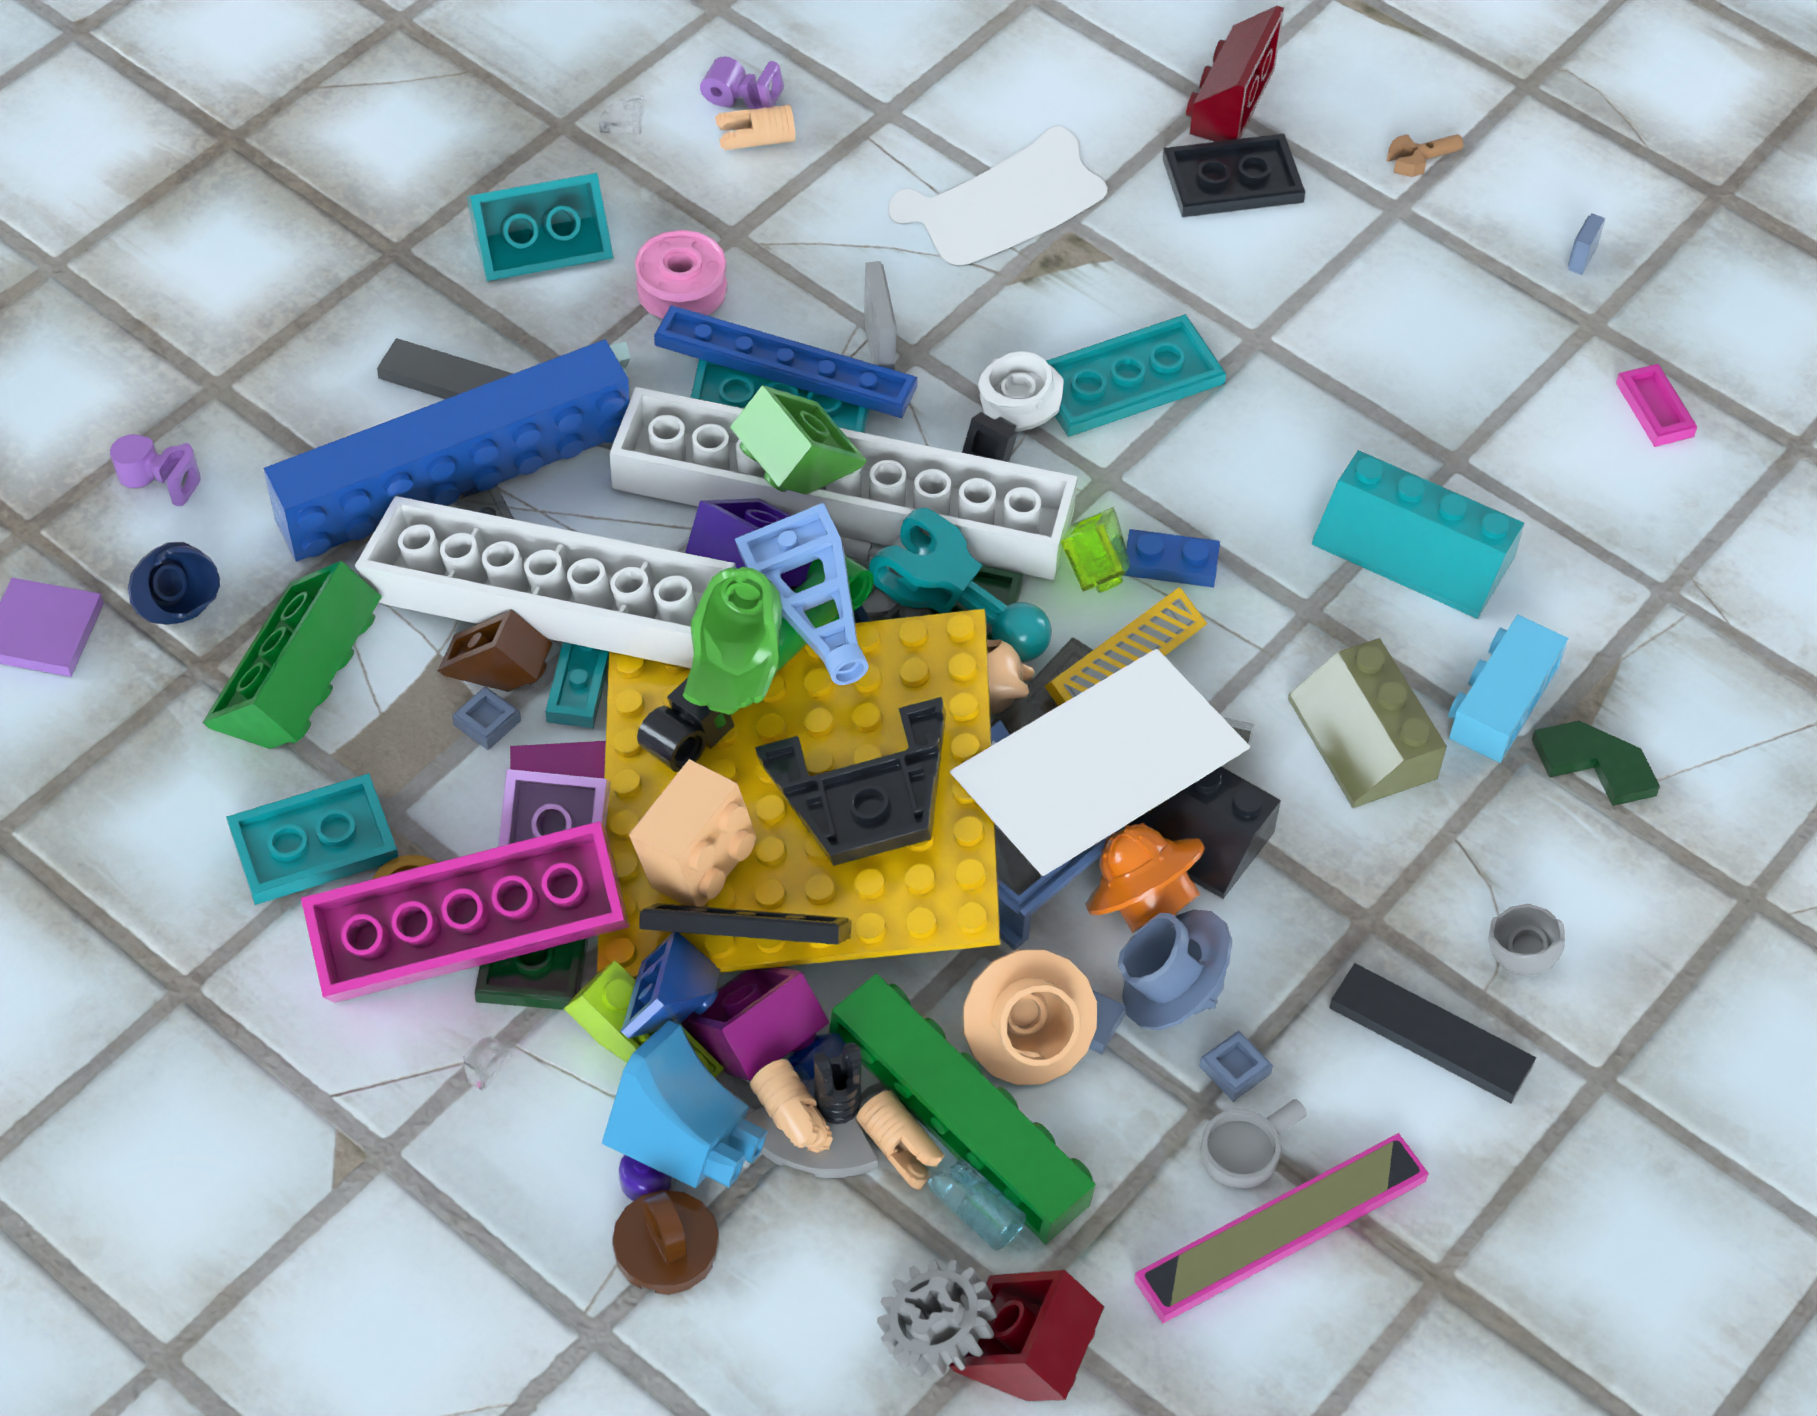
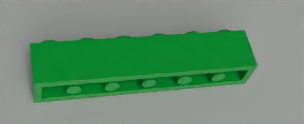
[829,973,1096,1245]

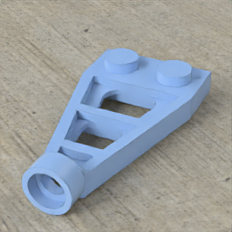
[735,503,868,685]

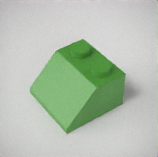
[730,385,867,495]

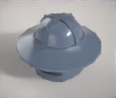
[1118,909,1232,1031]

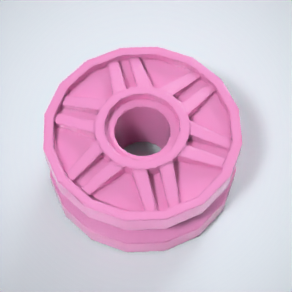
[635,230,727,319]

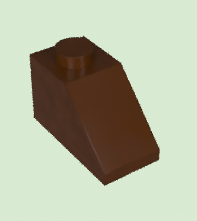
[437,610,553,692]

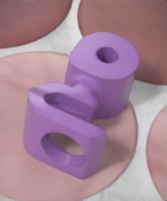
[700,56,784,109]
[110,434,201,506]

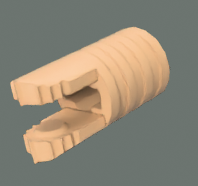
[715,105,795,150]
[750,1059,833,1153]
[856,1090,945,1191]

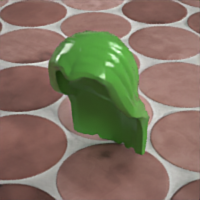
[683,567,782,715]

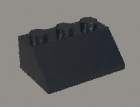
[1127,766,1281,899]

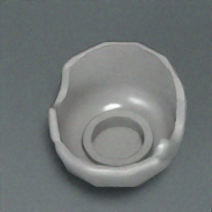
[1488,904,1565,976]

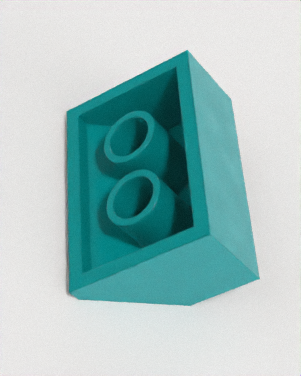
[466,173,614,281]

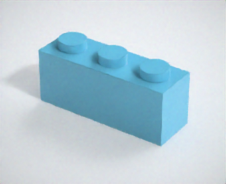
[1448,614,1569,763]

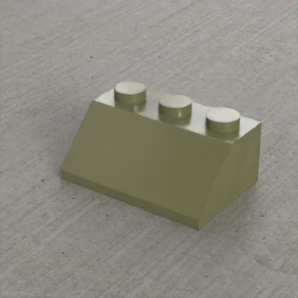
[1288,638,1447,808]

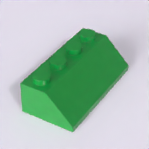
[202,561,382,749]

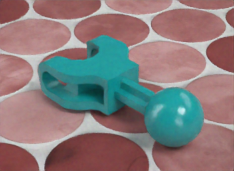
[869,508,1052,662]

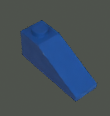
[621,932,720,1039]

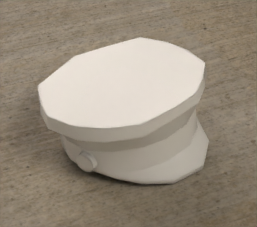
[978,351,1064,432]

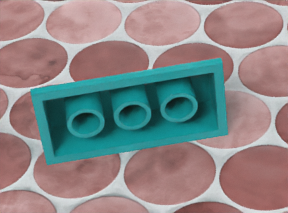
[1312,450,1525,619]

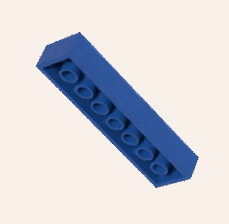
[263,339,630,562]

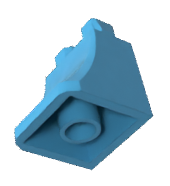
[601,1020,768,1188]

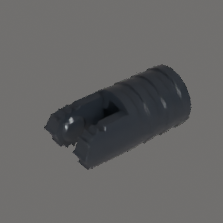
[814,1042,862,1124]

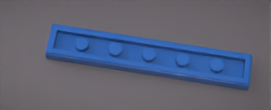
[654,305,918,418]

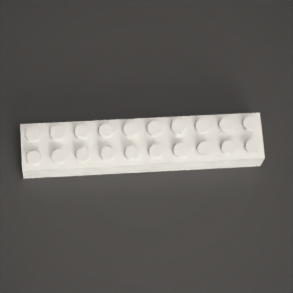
[609,387,1078,580]

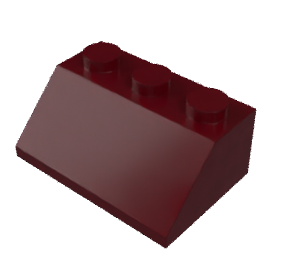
[1186,6,1284,142]

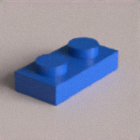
[1123,529,1220,588]

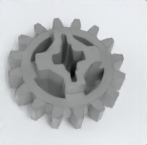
[877,1259,997,1377]

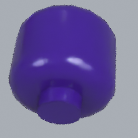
[618,1155,672,1201]

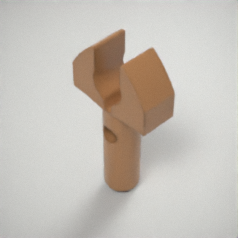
[1386,134,1464,177]

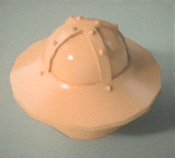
[963,949,1097,1085]

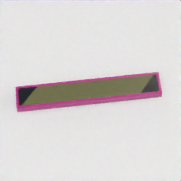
[1134,1133,1429,1324]

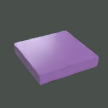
[0,578,104,677]

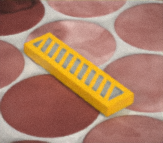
[1044,587,1207,706]

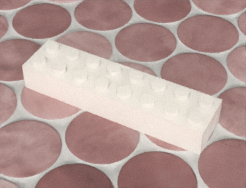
[355,496,736,668]

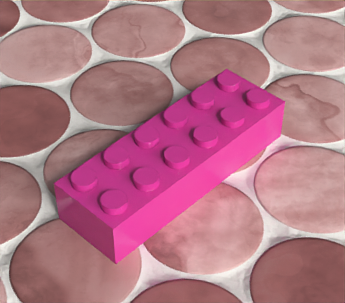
[301,821,630,1003]

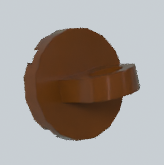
[612,1190,719,1295]

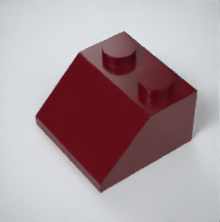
[949,1270,1105,1401]

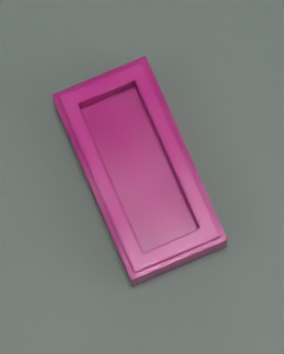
[1616,364,1697,447]

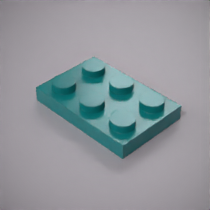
[226,773,399,905]

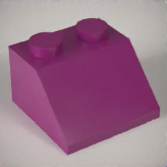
[681,967,830,1081]

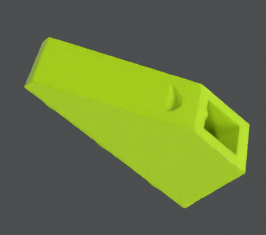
[563,960,724,1078]

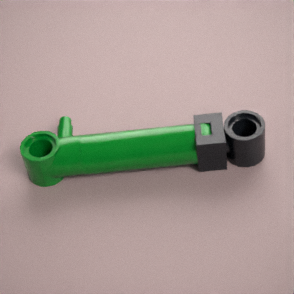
[637,554,874,772]

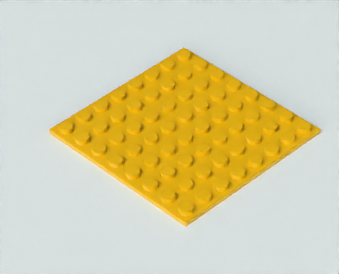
[597,609,1001,980]

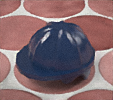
[128,542,220,625]

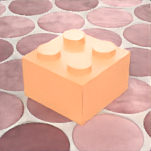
[629,759,757,907]

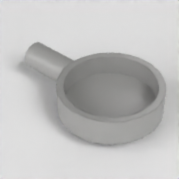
[1200,1099,1307,1189]

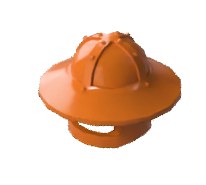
[1085,823,1205,933]

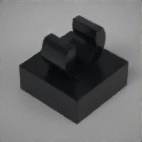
[962,412,1018,462]

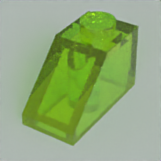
[1060,507,1130,593]

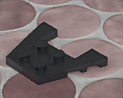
[755,696,946,866]

